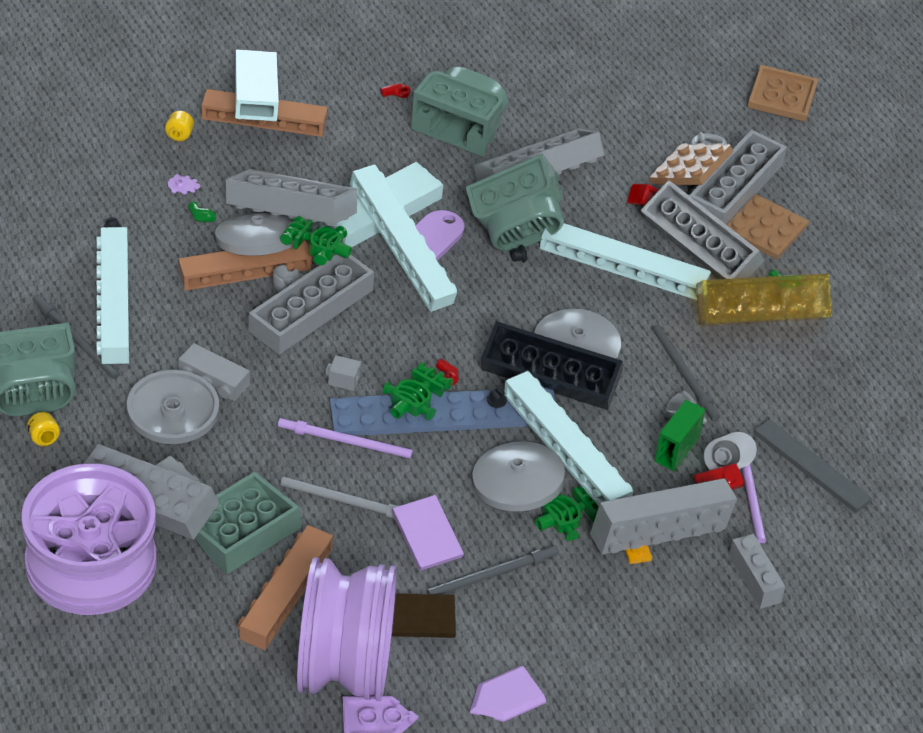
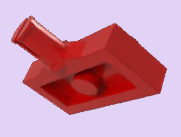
[693,463,745,490]

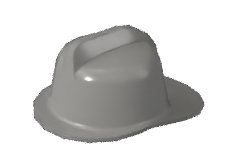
[703,432,757,470]

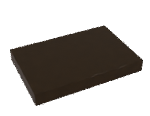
[391,593,456,638]

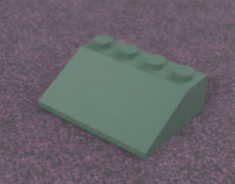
[195,472,301,574]

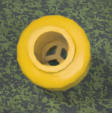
[165,111,194,141]
[26,412,60,446]

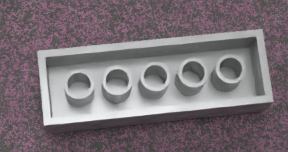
[473,128,604,182]
[689,130,787,225]
[226,169,357,226]
[640,180,765,291]
[248,255,374,355]
[84,444,219,540]
[590,478,737,555]

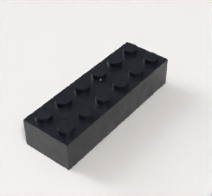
[481,321,623,410]

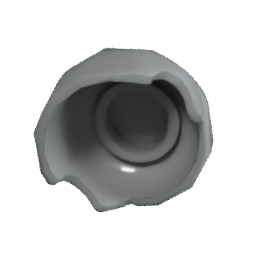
[272,265,304,292]

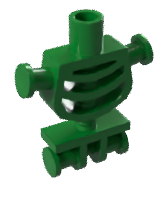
[280,216,352,265]
[382,362,453,420]
[535,486,599,541]

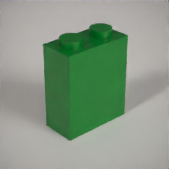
[654,400,706,471]

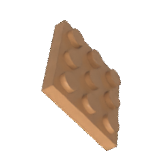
[747,65,818,122]
[649,143,733,185]
[727,194,809,260]

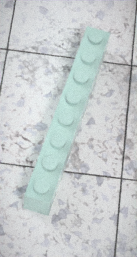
[350,164,457,312]
[540,223,711,301]
[97,227,129,364]
[504,371,633,506]

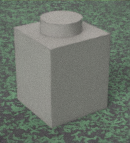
[326,355,361,391]

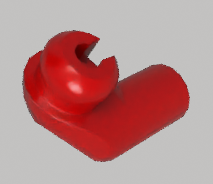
[380,83,411,98]
[436,359,459,386]

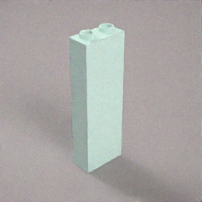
[235,50,279,121]
[318,162,443,247]

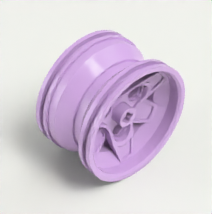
[22,464,157,615]
[297,557,397,701]

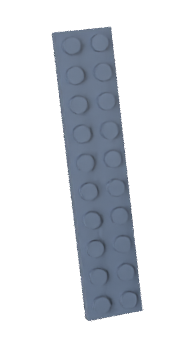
[330,387,556,436]

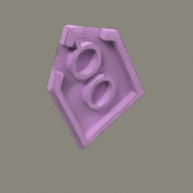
[470,666,546,722]
[343,696,419,733]

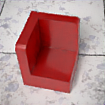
[627,184,659,207]

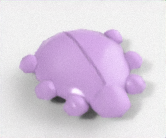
[168,174,201,195]

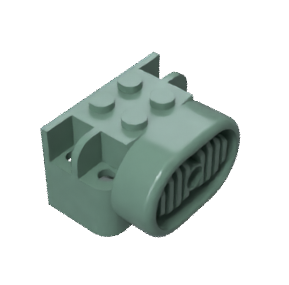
[411,67,508,157]
[466,153,564,251]
[0,323,76,416]

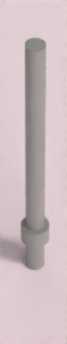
[280,477,398,519]

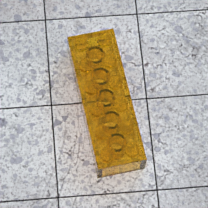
[696,273,832,327]

